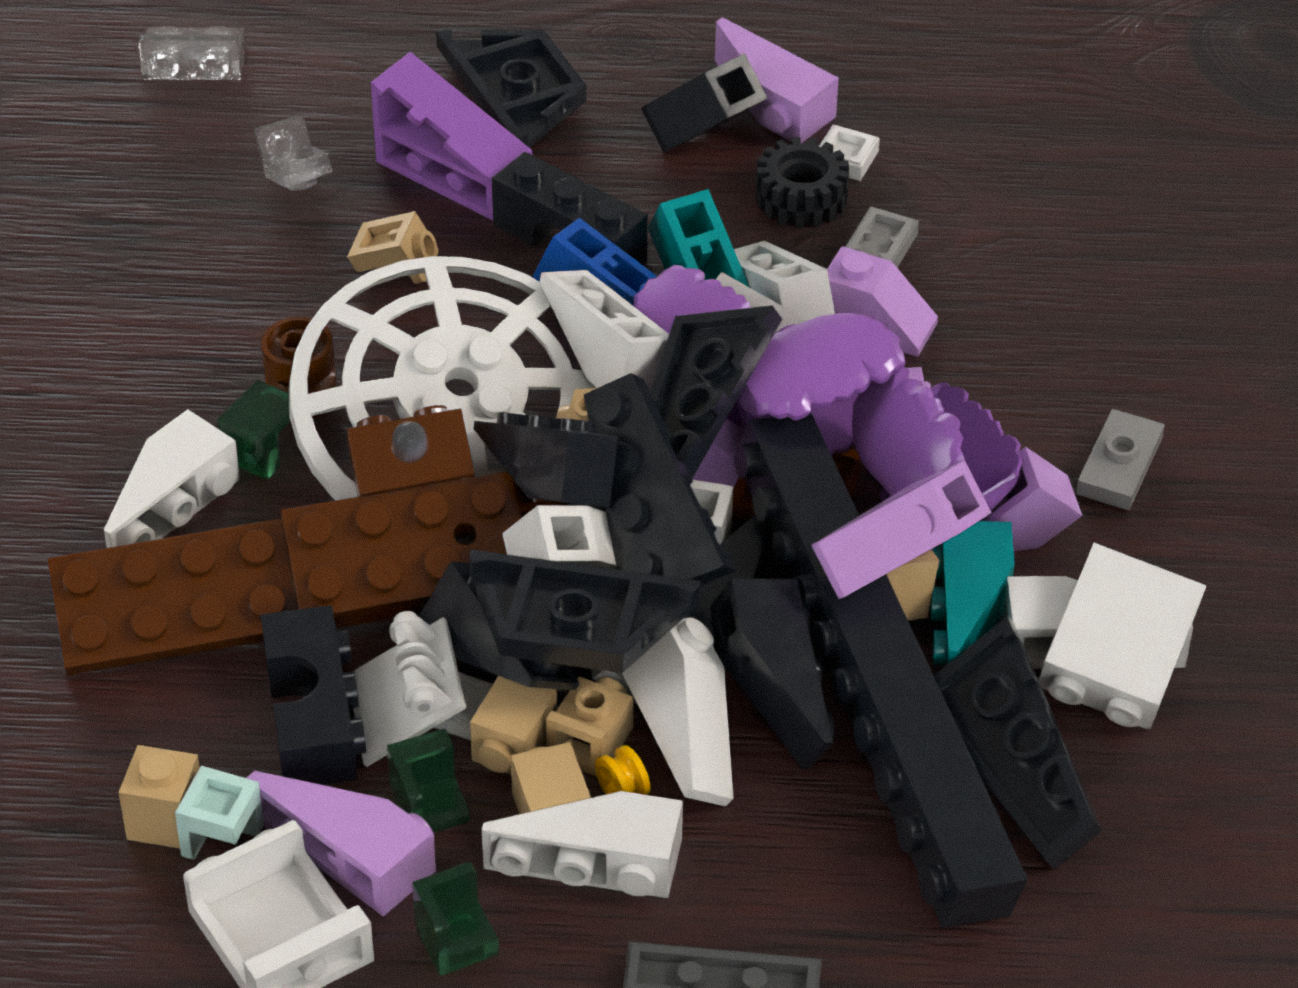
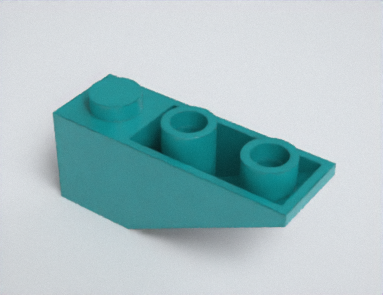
[930,521,1015,667]

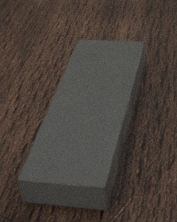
[623,941,822,988]

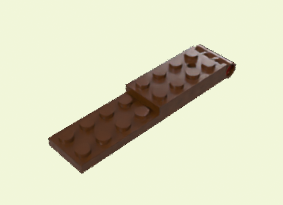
[47,472,566,676]

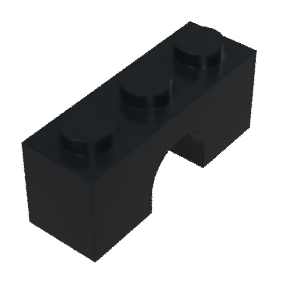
[492,152,648,265]
[261,605,367,785]

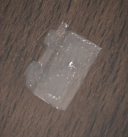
[138,26,246,80]

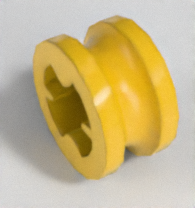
[595,745,650,795]

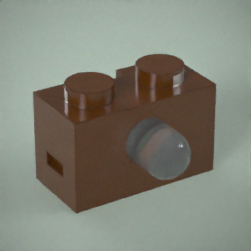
[347,405,475,497]

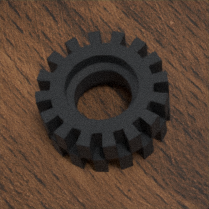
[755,137,849,228]

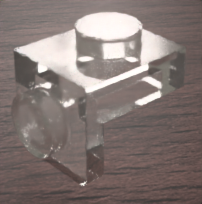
[254,115,333,191]

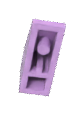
[715,17,839,143]
[246,771,436,916]

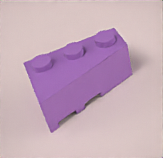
[371,52,532,220]

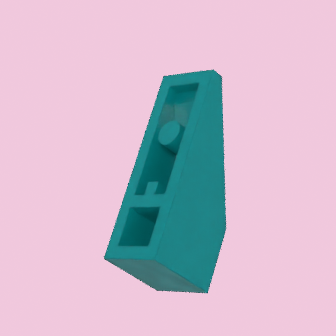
[648,189,750,288]

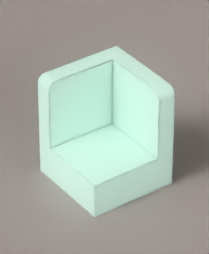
[175,766,264,860]

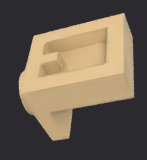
[347,211,438,284]

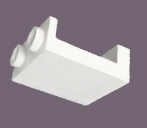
[1039,543,1206,729]
[183,820,374,988]

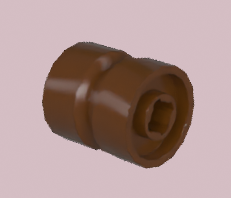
[261,317,337,420]

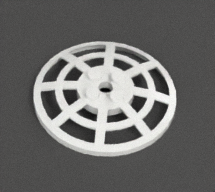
[288,256,596,545]

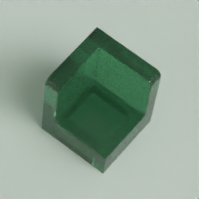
[217,380,291,480]
[387,728,470,832]
[412,862,499,976]

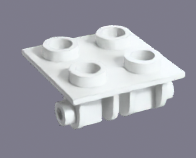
[353,611,466,767]

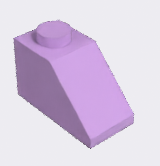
[827,246,938,357]
[980,447,1082,551]

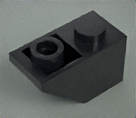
[641,53,768,153]

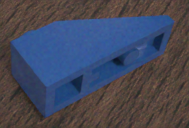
[532,218,657,306]

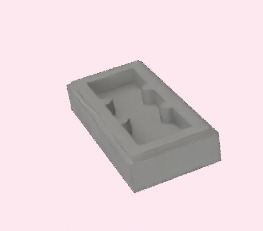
[845,206,919,268]
[1076,409,1165,510]

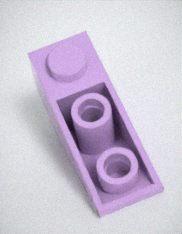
[811,460,992,599]

